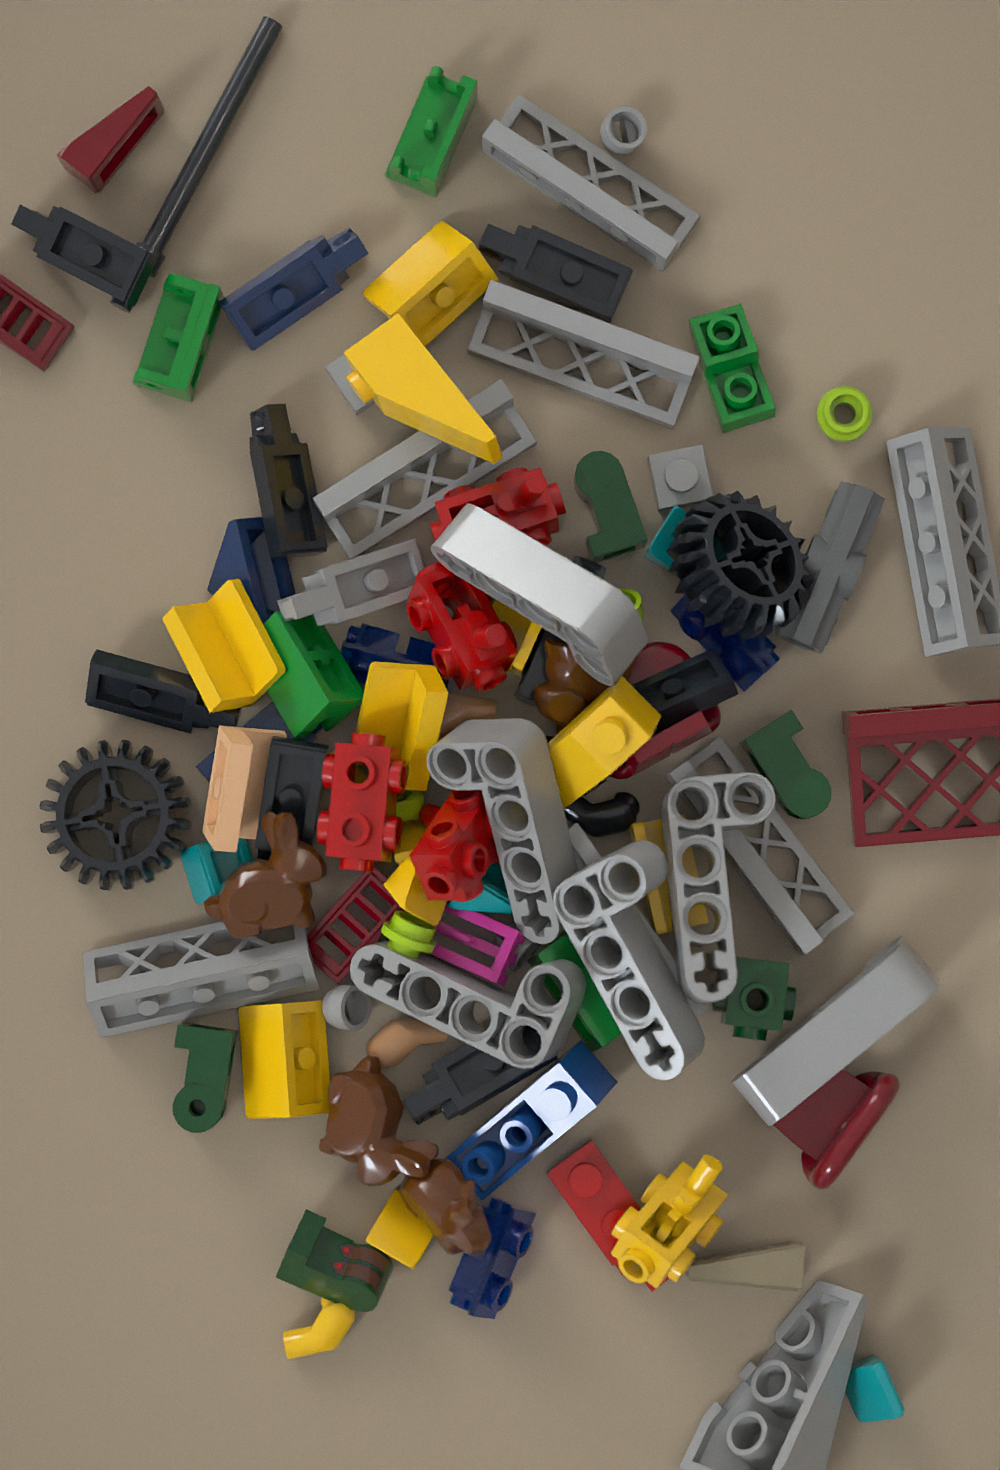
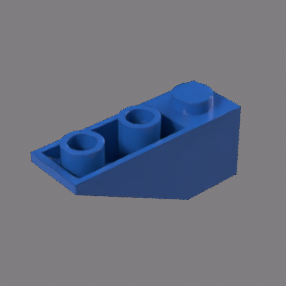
[445,1040,618,1201]

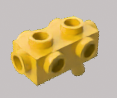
[611,1155,728,1289]

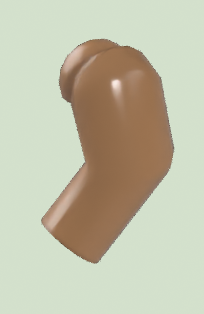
[437,694,498,743]
[366,1017,448,1069]

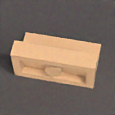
[202,725,287,852]

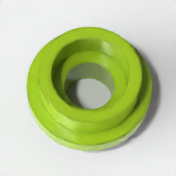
[816,386,872,442]
[381,910,436,958]

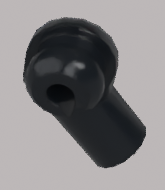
[564,792,640,837]

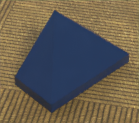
[207,517,296,624]

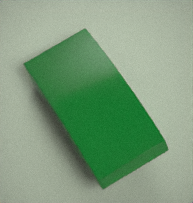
[689,303,776,433]

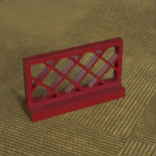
[842,698,1000,847]

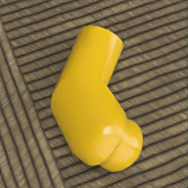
[283,1298,355,1359]

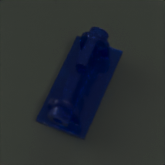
[670,594,780,692]
[341,623,450,690]
[448,1197,536,1319]

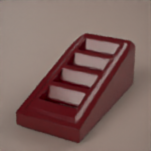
[57,86,164,194]
[0,274,75,372]
[307,867,405,985]

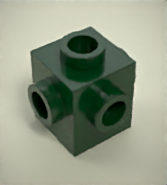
[712,957,796,1041]

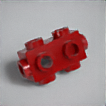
[429,467,566,546]
[406,562,518,693]
[317,733,408,872]
[409,790,499,902]

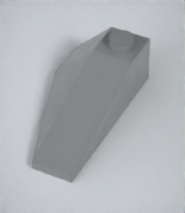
[679,1279,868,1470]

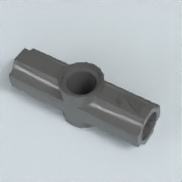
[777,481,885,654]

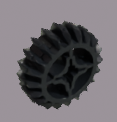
[666,490,814,641]
[40,740,192,891]

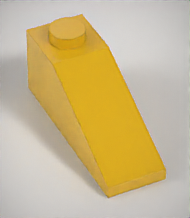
[343,313,503,464]
[548,676,661,809]

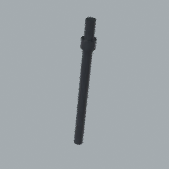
[110,16,283,313]

